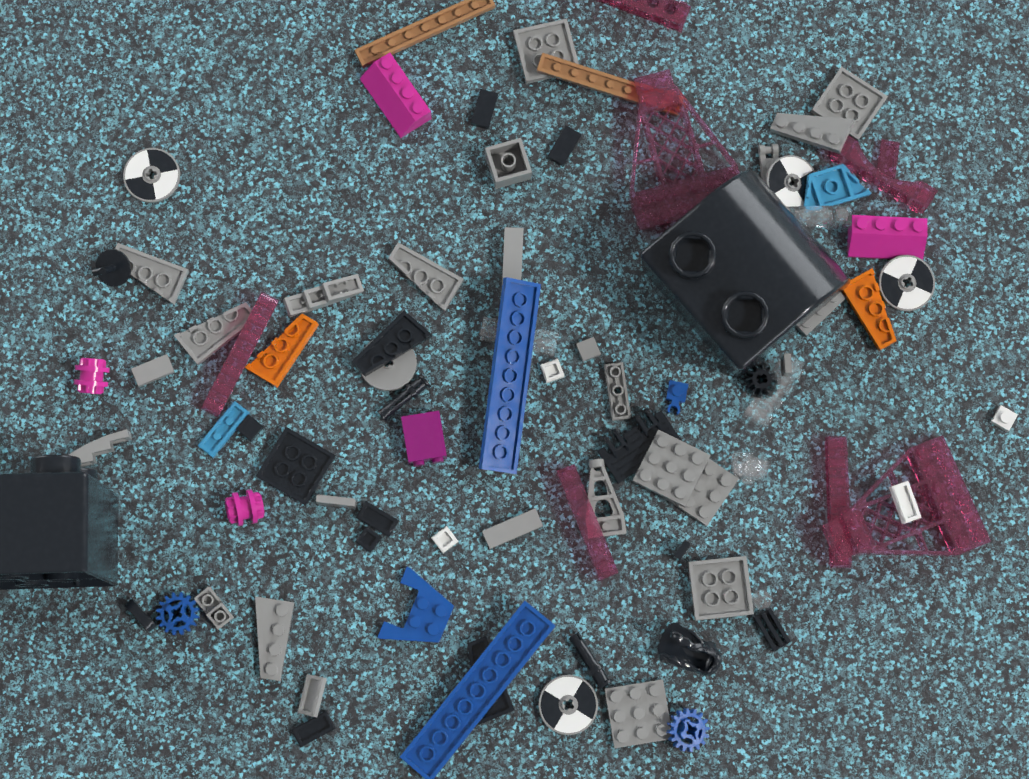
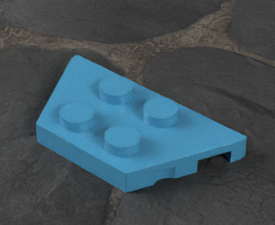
[803,164,871,216]

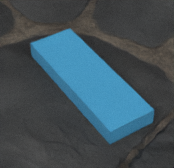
[198,401,250,458]

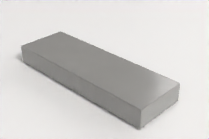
[482,508,543,549]

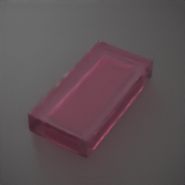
[875,139,900,179]

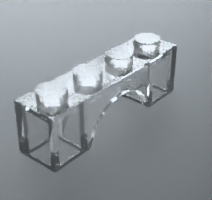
[787,205,852,230]
[480,317,559,356]
[741,351,804,429]

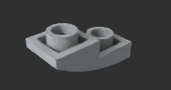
[194,585,234,630]

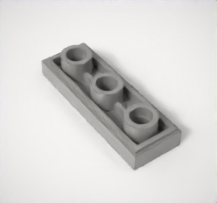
[604,362,631,421]

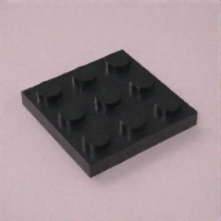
[256,427,336,506]

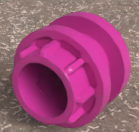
[74,358,110,394]
[225,489,264,526]

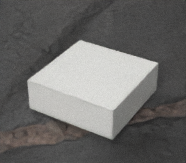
[540,359,565,384]
[431,526,459,554]

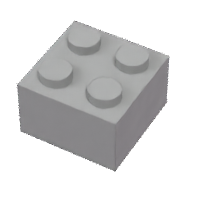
[485,138,532,189]

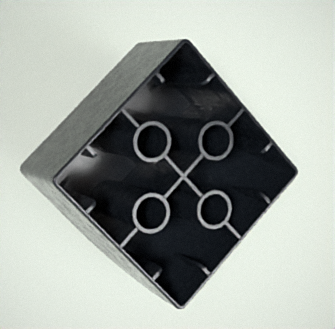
[640,170,850,377]
[0,454,118,590]

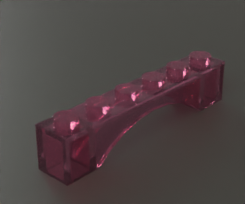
[827,135,938,214]
[555,464,618,582]

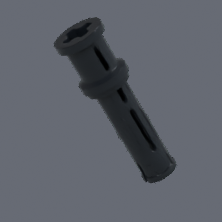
[377,373,431,420]
[569,632,613,690]

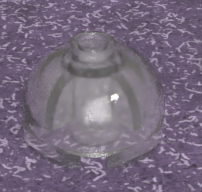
[731,452,770,484]

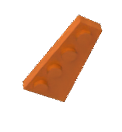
[842,268,897,351]
[245,314,319,388]

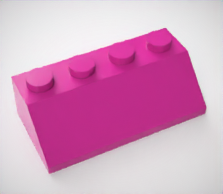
[360,52,432,138]
[847,215,927,260]

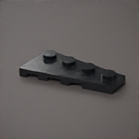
[351,310,432,377]
[467,636,515,725]

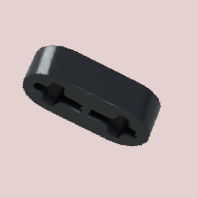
[125,598,157,632]

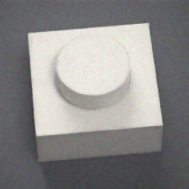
[990,405,1018,432]

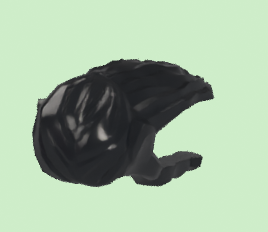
[657,622,722,676]

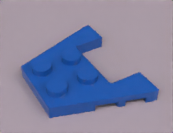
[377,567,454,643]

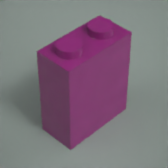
[401,410,447,467]

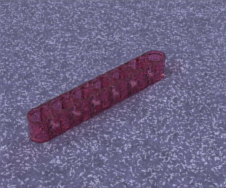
[201,291,279,417]
[825,436,852,568]

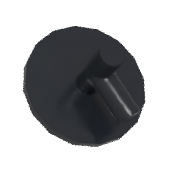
[92,249,131,287]

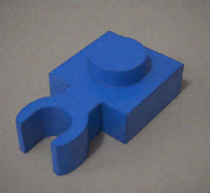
[666,380,688,415]

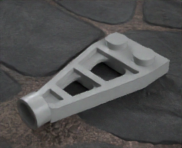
[585,459,627,539]

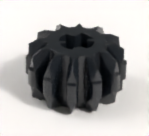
[744,364,777,397]

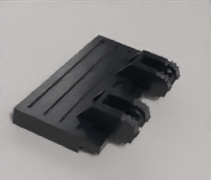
[597,408,682,484]

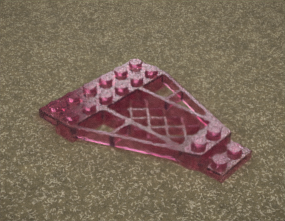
[628,69,740,231]
[821,435,991,562]

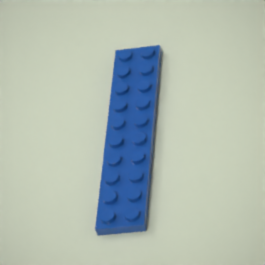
[479,277,541,474]
[400,601,556,779]

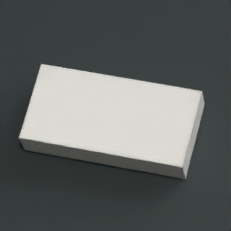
[889,481,922,524]

